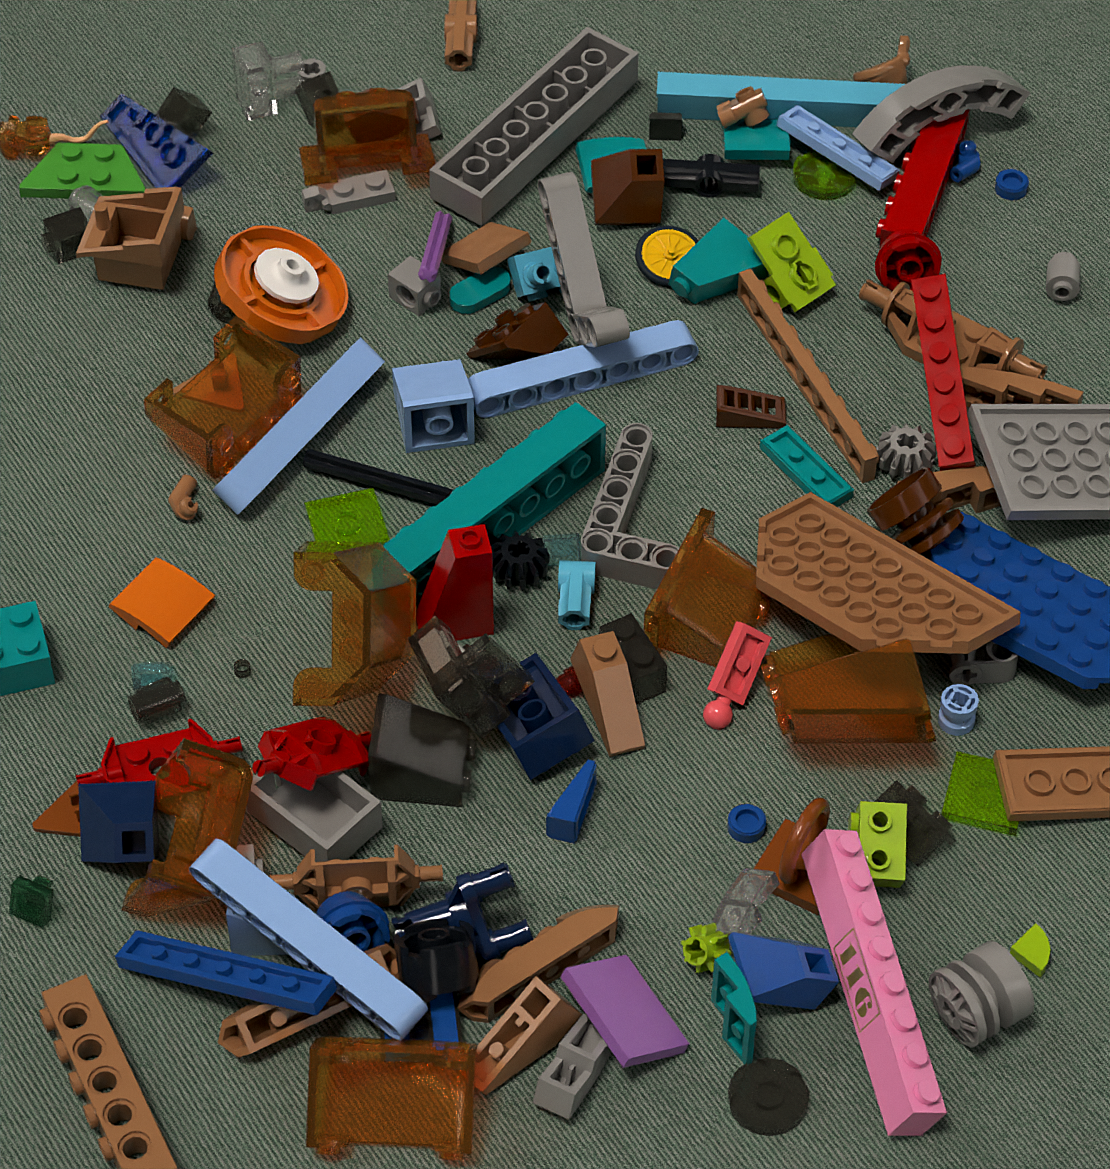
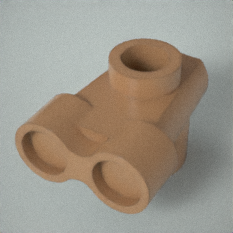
[716,86,769,128]

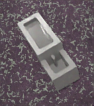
[533,1012,612,1120]

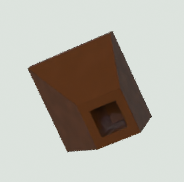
[591,149,664,225]
[466,302,569,360]

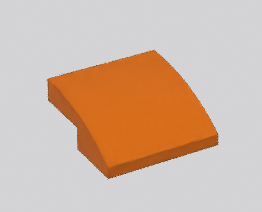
[108,557,215,648]

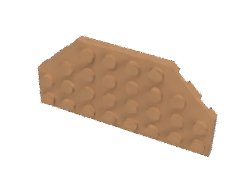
[756,492,1021,654]

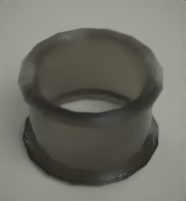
[234,659,251,678]

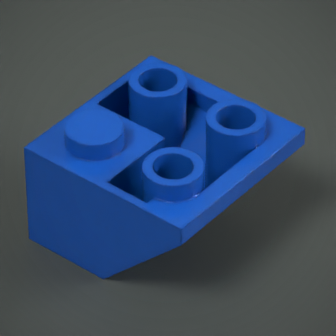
[728,932,839,1010]

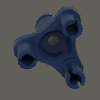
[391,862,533,962]

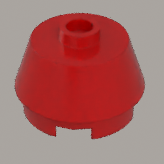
[875,229,942,291]

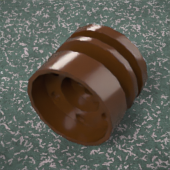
[867,467,964,554]

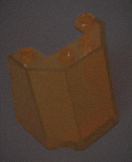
[293,541,417,706]
[760,634,936,744]

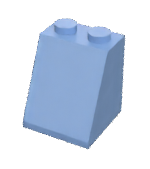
[392,359,475,453]

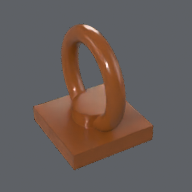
[749,797,830,915]

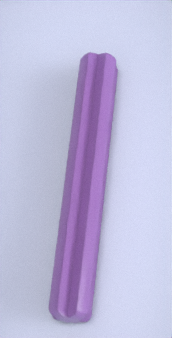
[418,211,452,283]

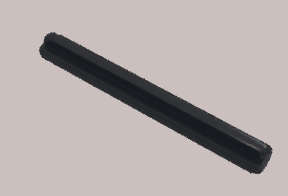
[303,449,454,505]

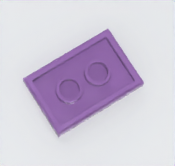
[561,955,689,1068]

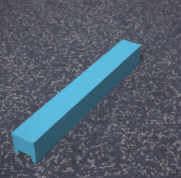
[656,72,905,127]

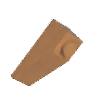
[570,631,645,757]
[458,976,582,1095]

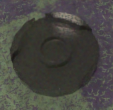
[727,1057,809,1136]

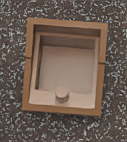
[76,187,184,290]

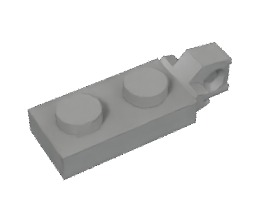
[301,170,395,214]

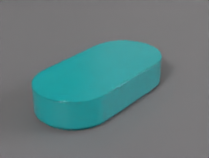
[449,267,510,314]

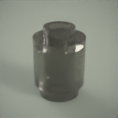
[127,676,186,724]

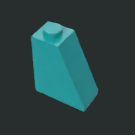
[668,217,770,304]

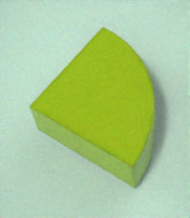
[1010,923,1050,977]

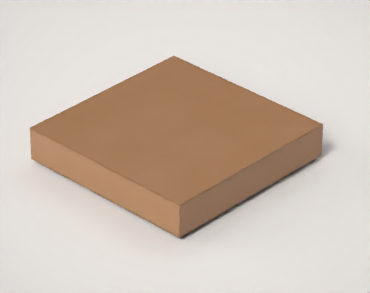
[442,222,531,274]

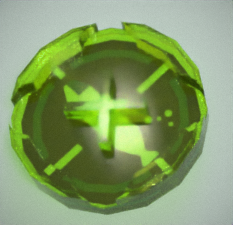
[792,148,857,200]

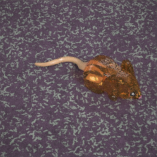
[0,115,108,160]

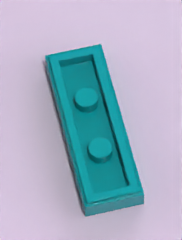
[760,425,854,507]

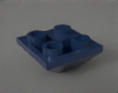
[78,780,160,863]

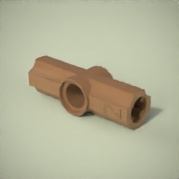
[444,0,477,71]

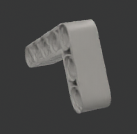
[538,171,630,347]
[581,423,683,591]

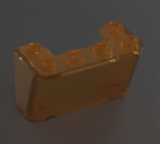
[144,316,302,479]

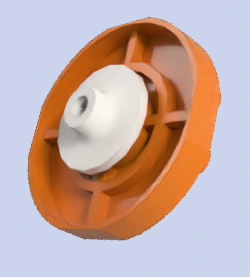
[214,225,348,344]

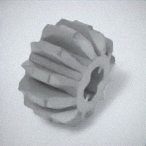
[876,423,936,480]

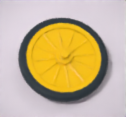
[635,225,699,287]

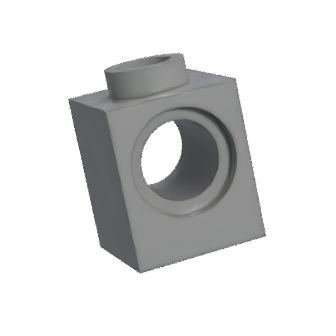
[388,255,441,316]

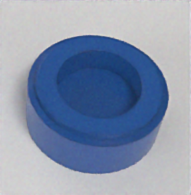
[995,169,1029,200]
[727,804,766,843]

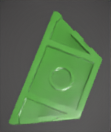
[19,143,145,199]

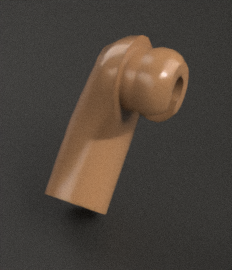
[168,475,199,520]

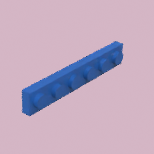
[115,930,337,1016]

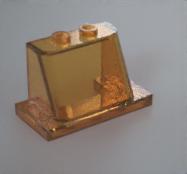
[299,88,435,186]
[643,508,770,668]

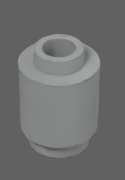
[1046,252,1081,301]

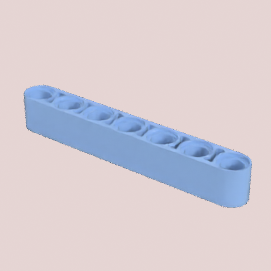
[468,320,699,418]
[212,337,385,515]
[189,838,428,1041]

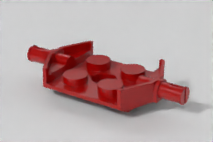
[252,717,375,791]
[75,719,243,801]

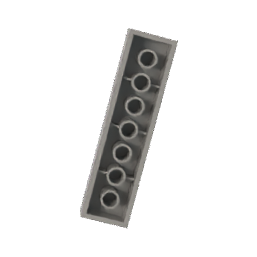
[429,27,639,226]

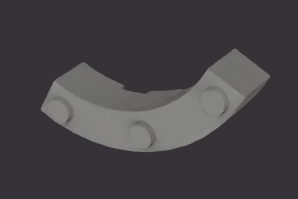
[852,65,1031,163]

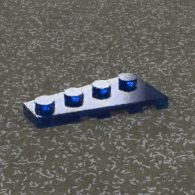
[100,93,213,188]

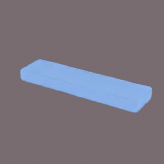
[776,105,900,191]

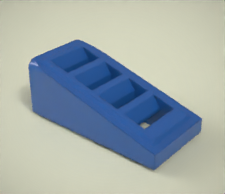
[546,760,597,844]

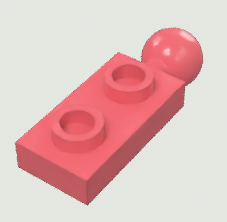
[703,621,772,729]

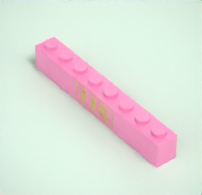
[802,829,947,1136]

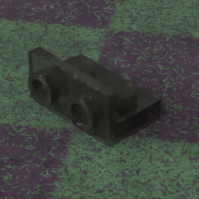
[874,780,956,867]

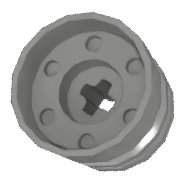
[928,941,1034,1047]

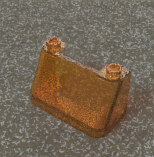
[121,738,253,917]
[306,1037,478,1160]

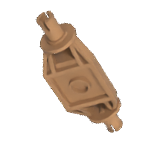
[859,279,1048,379]

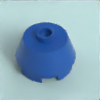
[316,891,390,951]

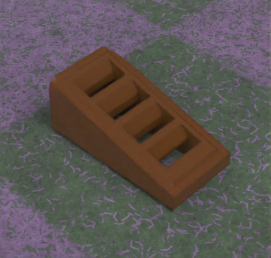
[716,385,786,428]

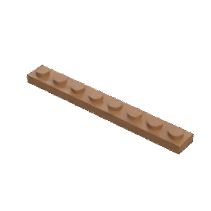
[737,269,879,484]

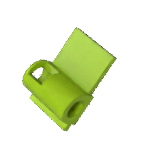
[747,212,836,313]

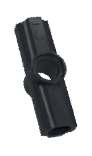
[663,154,760,198]

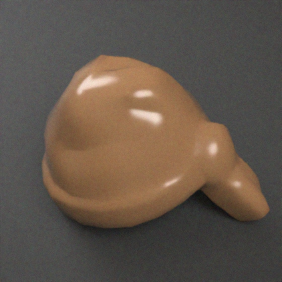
[853,35,910,84]

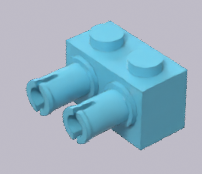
[507,247,562,302]

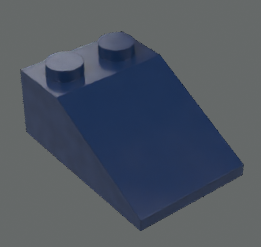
[481,653,595,780]

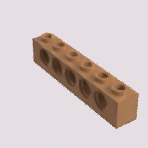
[39,974,178,1169]

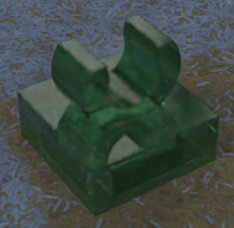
[9,875,54,928]

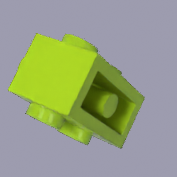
[848,801,907,888]

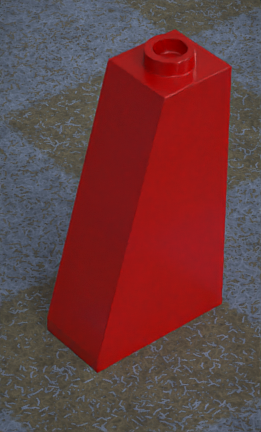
[415,524,494,643]

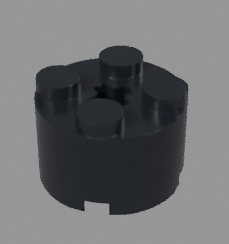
[394,918,479,1002]

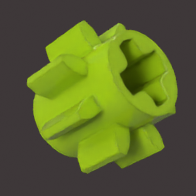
[681,923,732,973]

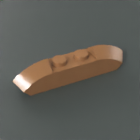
[457,905,620,1023]
[218,944,399,1057]

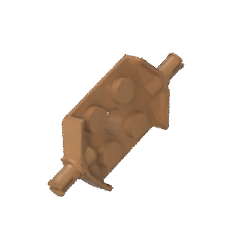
[269,844,443,911]

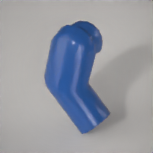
[949,141,981,182]

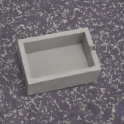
[244,771,383,862]

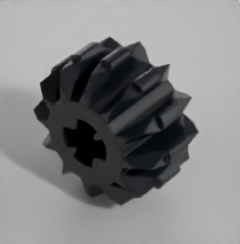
[491,530,550,592]

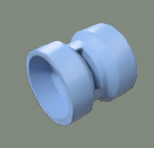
[938,684,979,736]

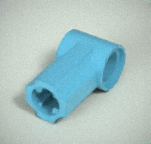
[558,560,596,630]

